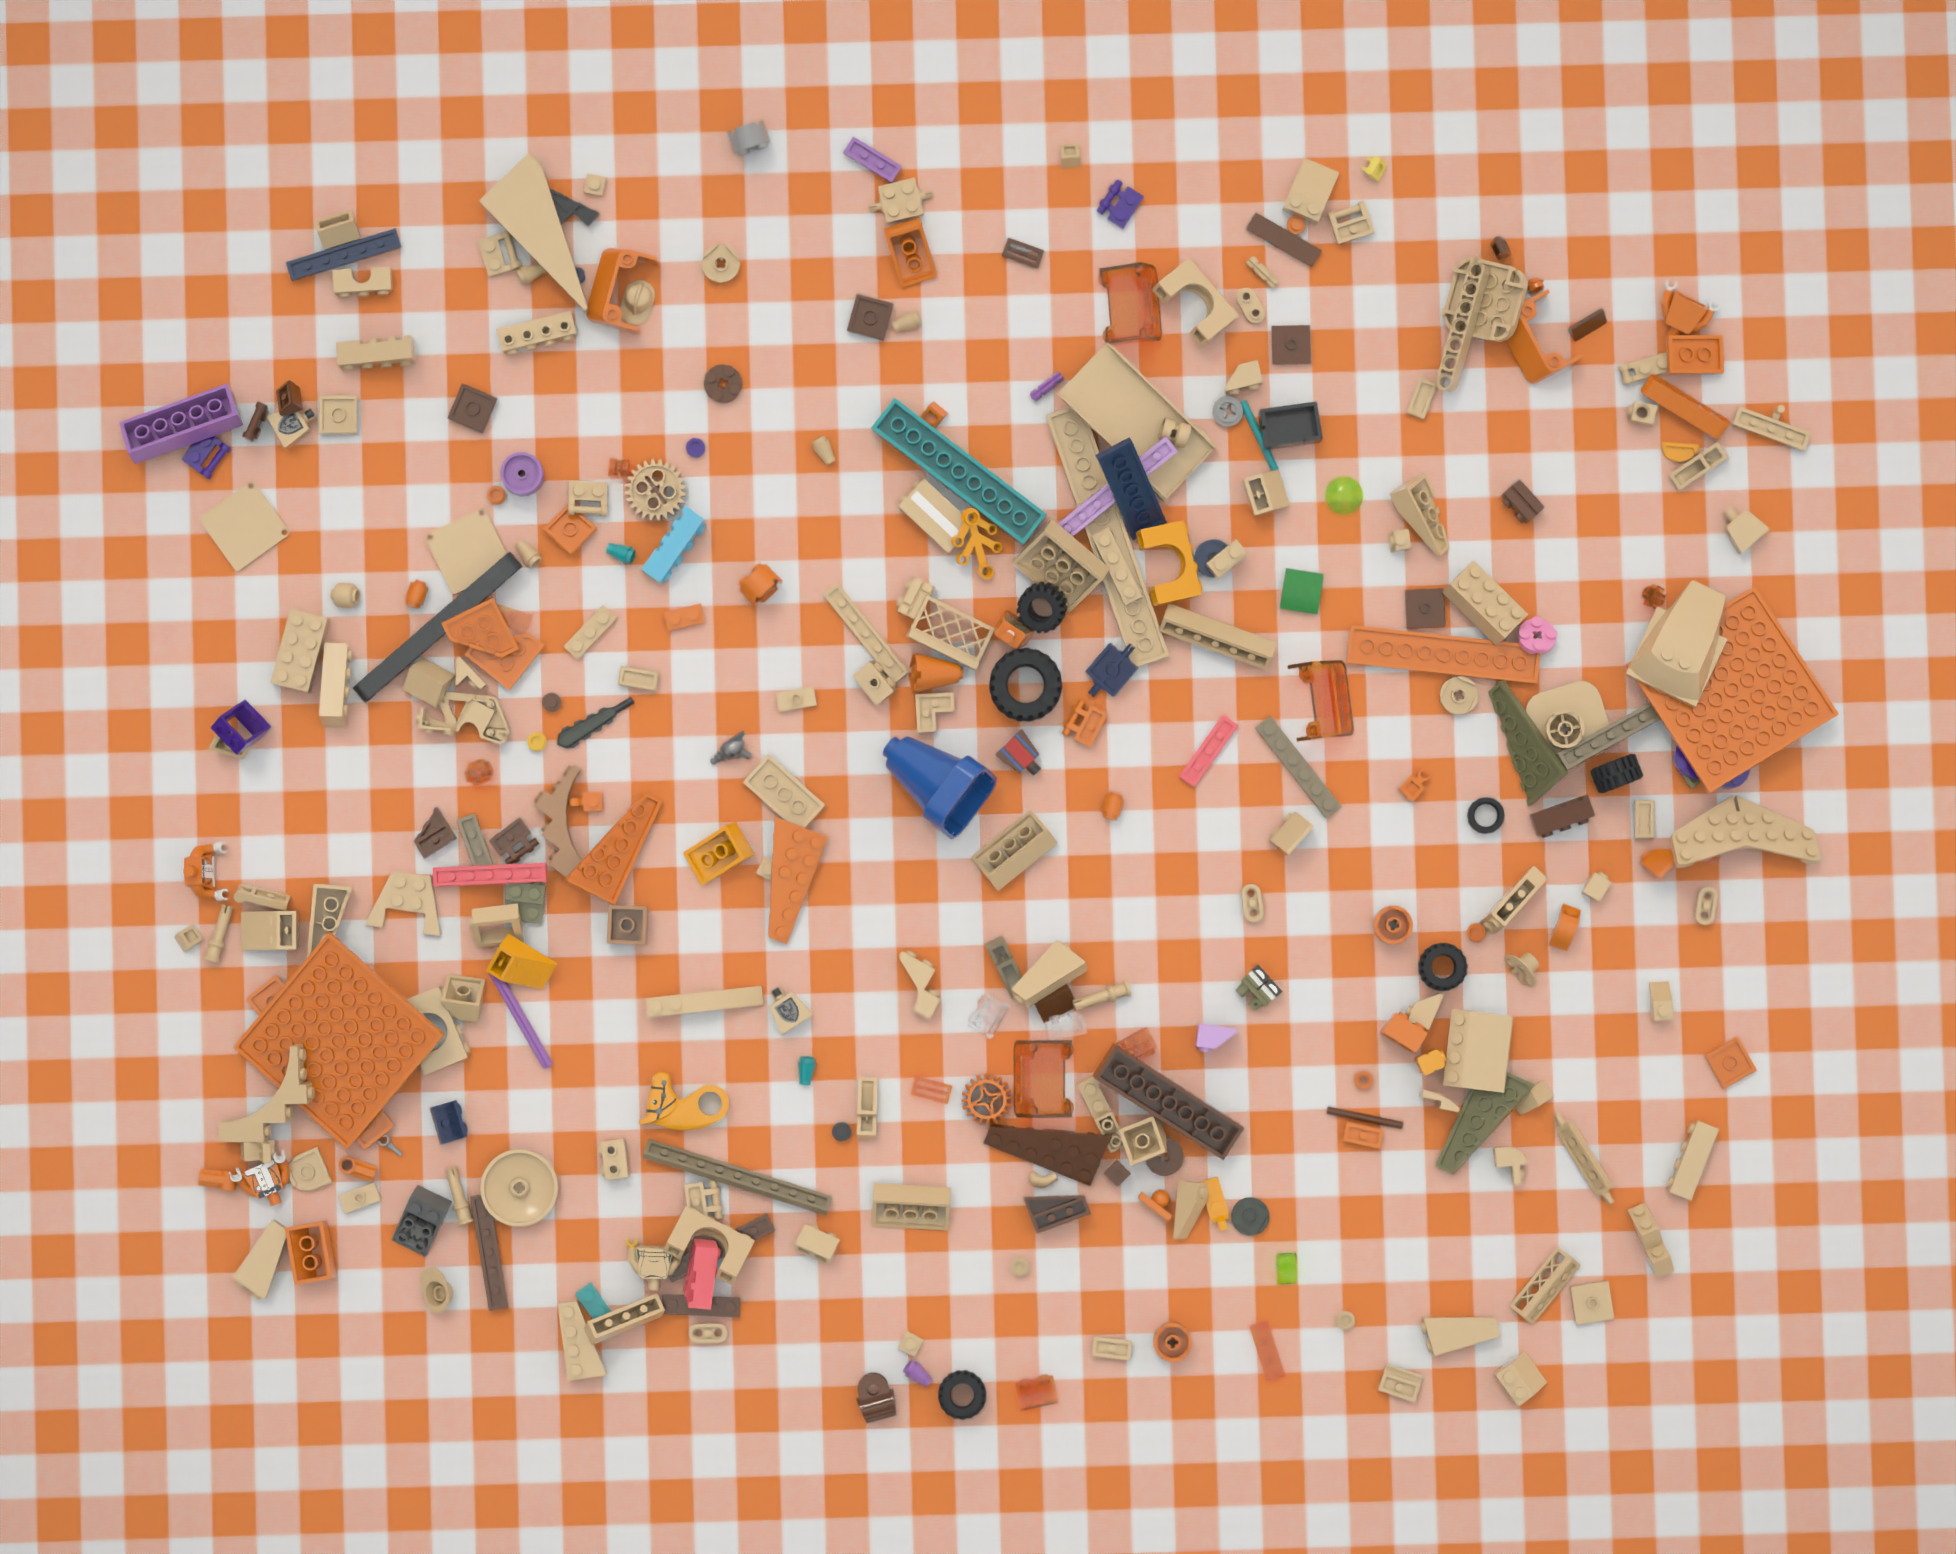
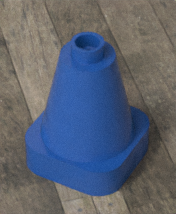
[882,736,997,839]

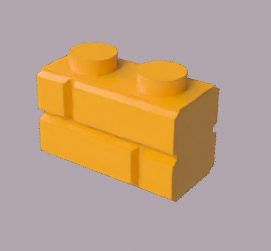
[1414,1049,1447,1075]

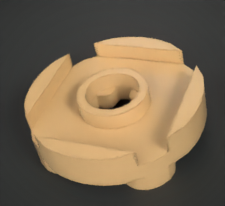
[702,245,740,284]
[1439,676,1478,715]

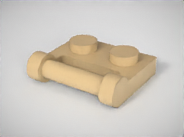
[1327,201,1375,245]
[478,231,522,278]
[568,480,607,517]

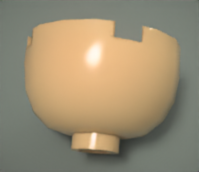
[1546,710,1584,748]

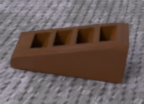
[1490,236,1511,260]

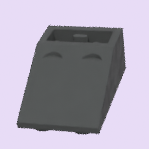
[392,1185,452,1257]

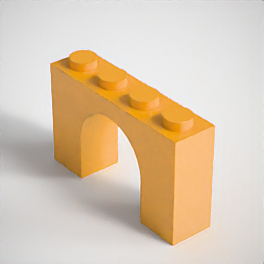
[1136,520,1202,606]

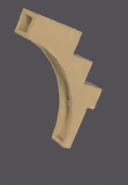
[218,1044,315,1142]

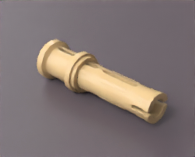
[203,904,233,964]
[1072,980,1131,1012]
[445,1166,474,1226]

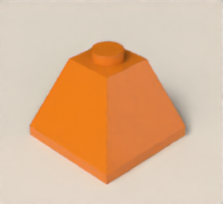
[1639,849,1675,879]

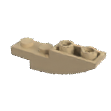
[1076,1075,1124,1153]

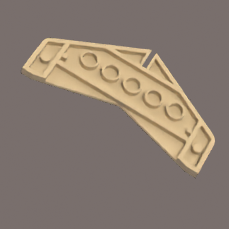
[1670,795,1822,868]

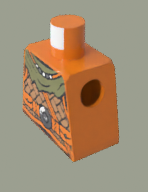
[994,609,1036,649]

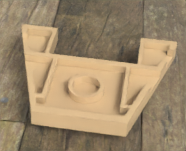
[366,871,441,936]

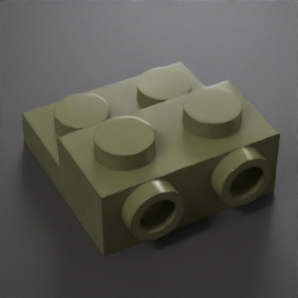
[505,882,547,924]

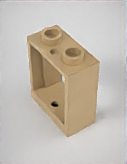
[469,903,524,948]

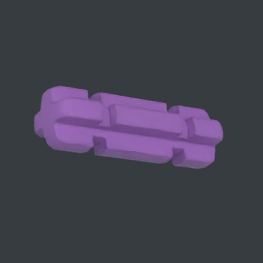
[1030,372,1064,401]

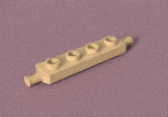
[1553,1112,1614,1205]

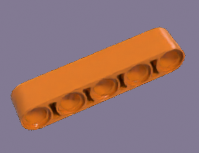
[1641,374,1730,439]

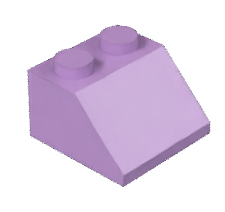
[1194,1023,1238,1052]

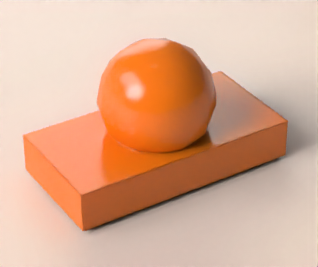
[1138,1189,1172,1221]

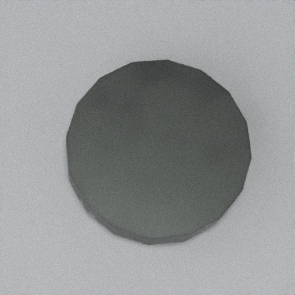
[1231,1197,1270,1236]

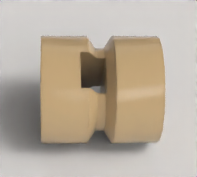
[1158,417,1191,449]

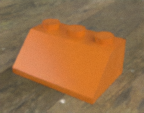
[285,1220,337,1285]

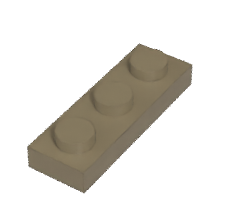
[457,813,494,866]

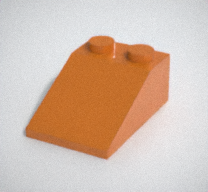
[883,218,938,288]

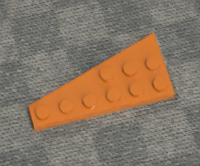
[564,792,663,905]
[768,816,828,944]

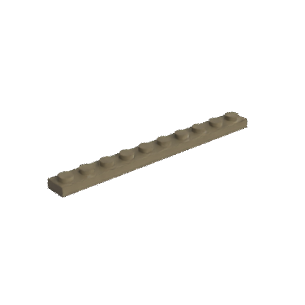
[642,1139,832,1215]

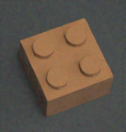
[607,905,648,945]

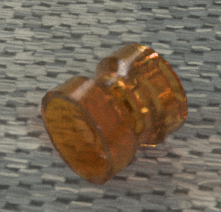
[608,457,630,478]

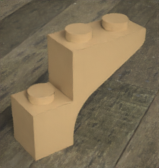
[899,950,941,1019]
[1627,1203,1674,1278]

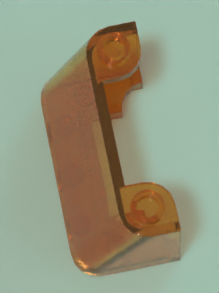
[1098,262,1162,345]
[1013,1040,1074,1118]

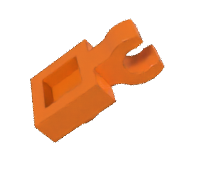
[569,791,603,812]

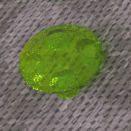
[1325,476,1363,514]

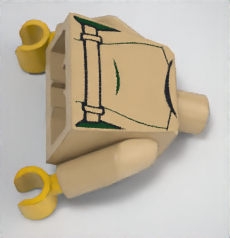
[626,1238,682,1290]

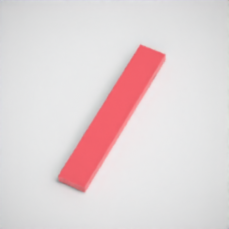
[433,862,548,887]

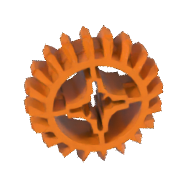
[961,1073,1013,1125]

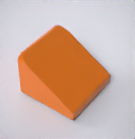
[920,401,948,429]

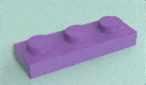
[843,136,902,183]

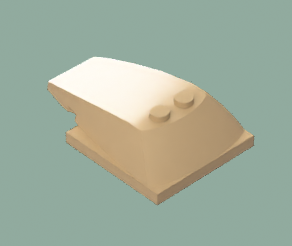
[1625,580,1727,708]

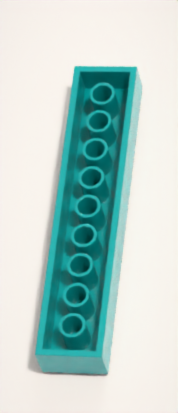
[871,398,1047,546]

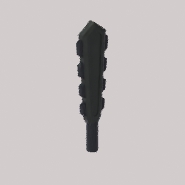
[557,697,635,749]

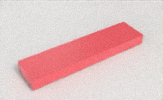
[1179,714,1239,787]

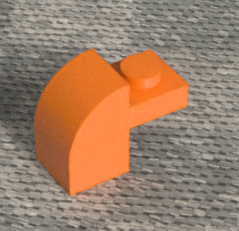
[1549,904,1581,952]

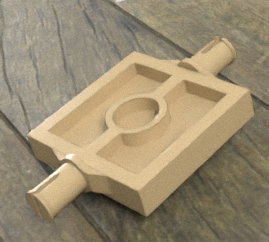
[868,177,933,224]

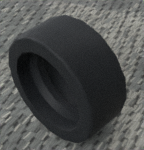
[1467,797,1505,834]

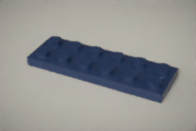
[1095,437,1167,540]

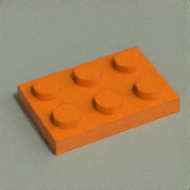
[1666,335,1724,374]

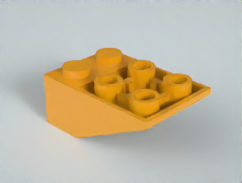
[486,933,558,990]

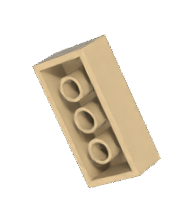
[1442,560,1528,646]
[270,608,330,694]

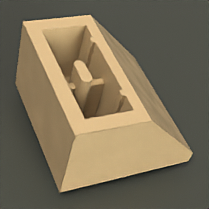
[1242,470,1290,517]

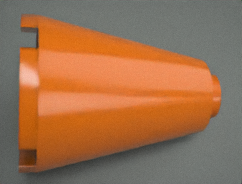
[909,653,963,692]

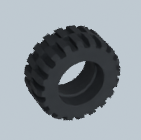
[989,648,1062,722]

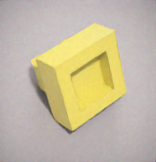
[1362,156,1387,182]

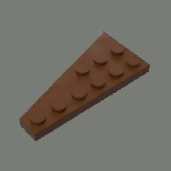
[983,1124,1112,1186]

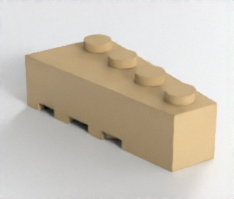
[336,335,416,371]
[319,642,353,728]
[307,884,352,957]
[557,1300,608,1381]

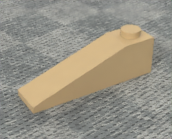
[1389,473,1450,556]

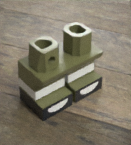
[1235,965,1283,1011]

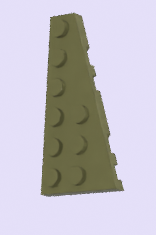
[1488,680,1568,806]
[1435,1072,1535,1175]

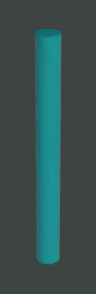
[1240,400,1279,471]

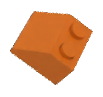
[1380,1012,1428,1053]

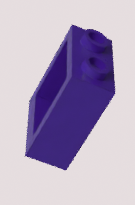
[210,699,271,755]

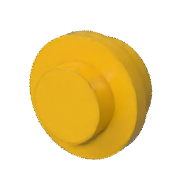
[527,732,547,751]

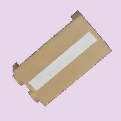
[898,478,970,555]

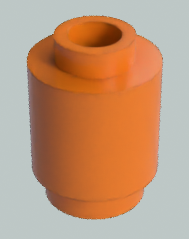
[405,579,429,609]
[1101,791,1125,821]

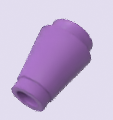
[903,1360,932,1387]

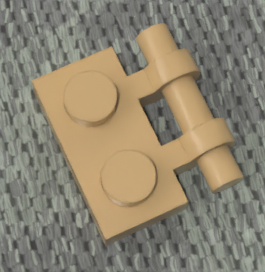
[684,1180,723,1219]

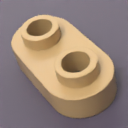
[1236,287,1265,324]
[1241,884,1264,922]
[1694,887,1718,925]
[689,1323,728,1343]

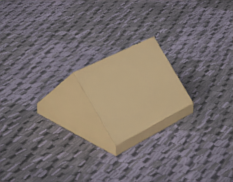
[403,657,456,708]

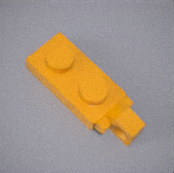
[1201,1176,1229,1232]

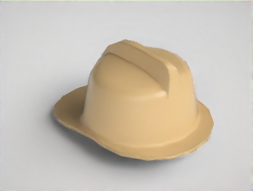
[620,280,655,325]
[420,1267,453,1313]

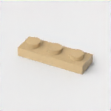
[563,605,617,660]

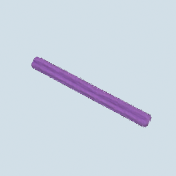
[488,973,553,1069]

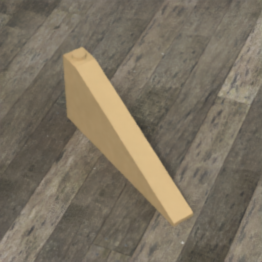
[479,153,589,313]

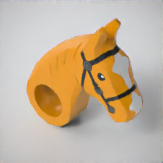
[638,1071,729,1130]

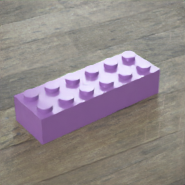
[119,383,243,464]

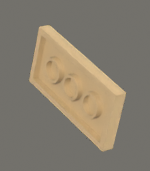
[743,754,825,828]

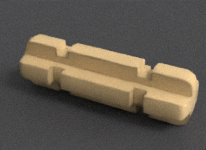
[1246,256,1279,288]

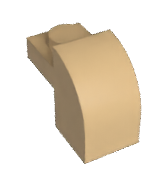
[240,1139,275,1163]
[1493,1146,1527,1185]

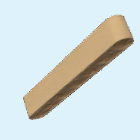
[1436,262,1490,392]

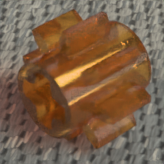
[1641,584,1666,609]

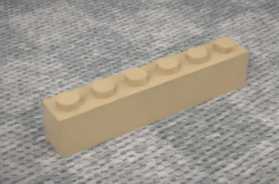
[1159,603,1277,670]

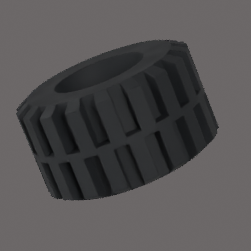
[1016,582,1068,634]
[1590,754,1644,793]
[1418,943,1468,991]
[938,1370,986,1420]

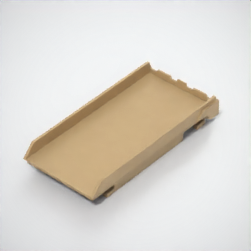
[1057,342,1217,501]

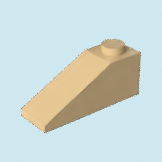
[1173,1181,1208,1239]

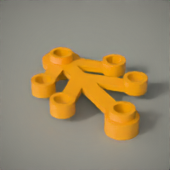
[951,508,1002,580]

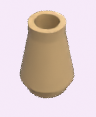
[516,264,546,285]
[892,310,922,332]
[811,435,836,465]
[515,539,542,568]

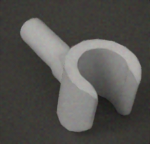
[378,1135,403,1157]

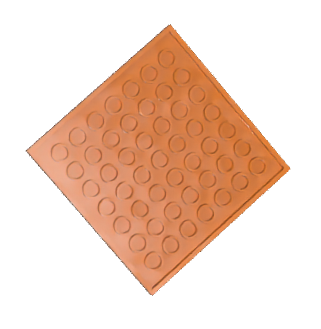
[1625,586,1839,794]
[233,932,445,1149]

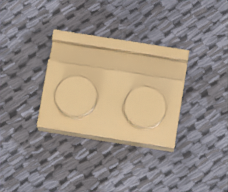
[1377,1363,1423,1403]

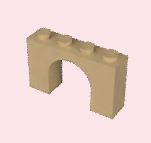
[1152,258,1239,348]
[406,986,471,1075]
[663,1206,755,1285]

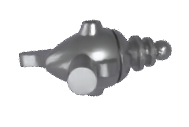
[710,731,751,765]

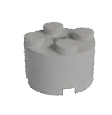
[727,120,770,156]

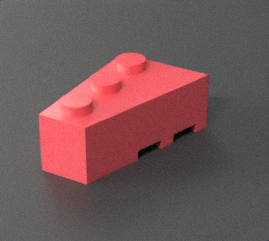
[683,1238,721,1310]

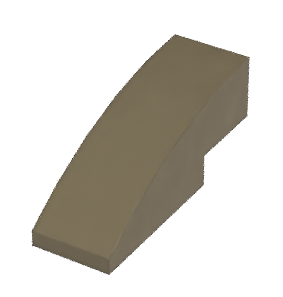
[985,935,1022,999]

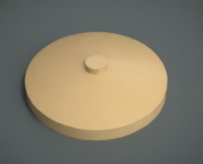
[480,1149,558,1227]

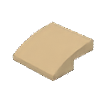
[1419,1089,1460,1112]

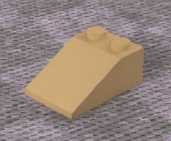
[1282,158,1339,225]

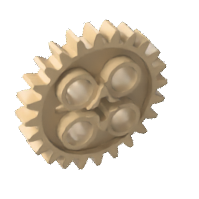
[625,459,687,521]

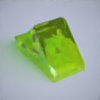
[1275,1252,1297,1285]

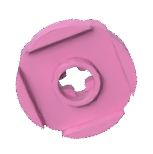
[1518,616,1557,655]

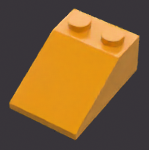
[683,822,755,886]

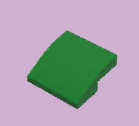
[1280,568,1324,614]

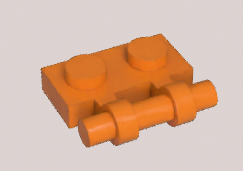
[1062,699,1108,748]

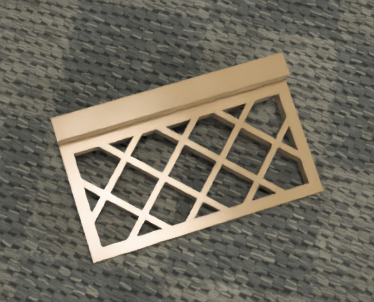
[905,595,995,670]

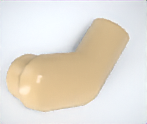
[1028,1172,1058,1188]

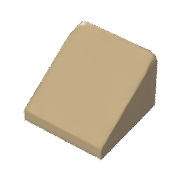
[1060,143,1081,168]
[174,924,204,952]

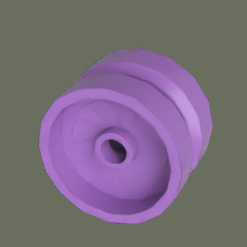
[500,452,544,496]

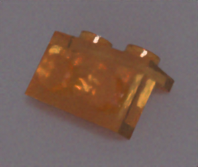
[1015,1374,1059,1411]

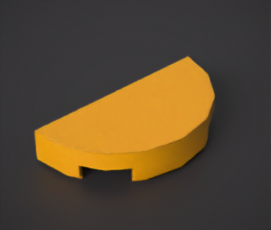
[1660,442,1699,463]

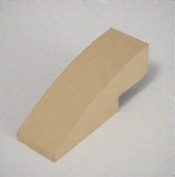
[1669,441,1730,490]
[857,1077,878,1140]

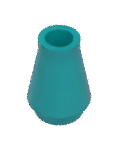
[606,543,636,564]
[798,1056,817,1085]

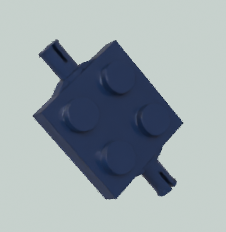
[1085,643,1139,697]

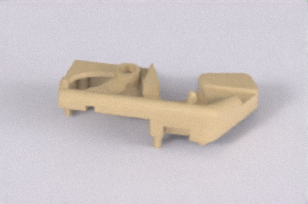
[416,692,510,744]

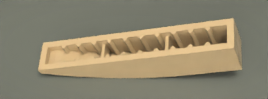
[646,986,764,1017]

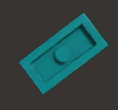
[575,1282,612,1319]

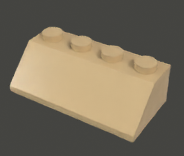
[971,810,1058,891]
[872,1183,951,1231]

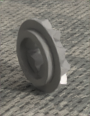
[1212,396,1243,427]

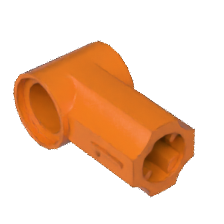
[338,1156,378,1182]
[198,1168,238,1191]

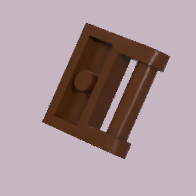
[242,401,269,443]

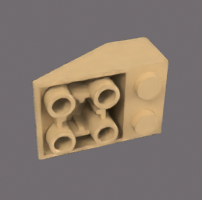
[241,911,299,950]

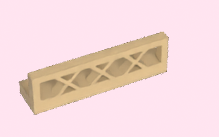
[1510,1246,1581,1325]

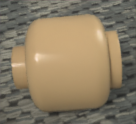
[330,583,361,608]

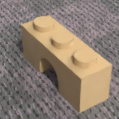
[332,266,393,298]

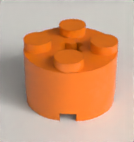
[738,563,783,607]
[1373,906,1413,944]
[1153,1322,1192,1362]

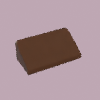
[1568,308,1607,341]
[276,380,303,416]

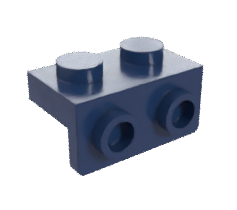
[430,1100,468,1145]

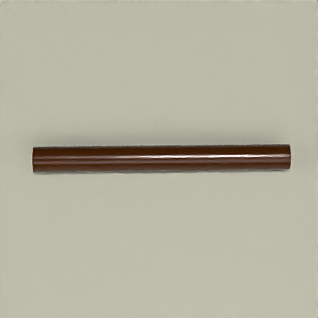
[1326,1106,1403,1129]

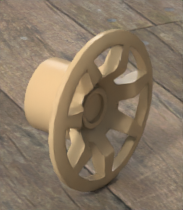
[1504,952,1539,988]

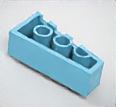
[641,506,706,584]

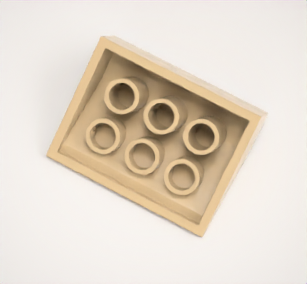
[1012,519,1110,613]
[1443,1009,1514,1093]

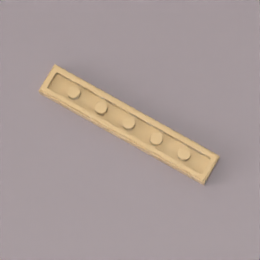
[823,583,909,684]

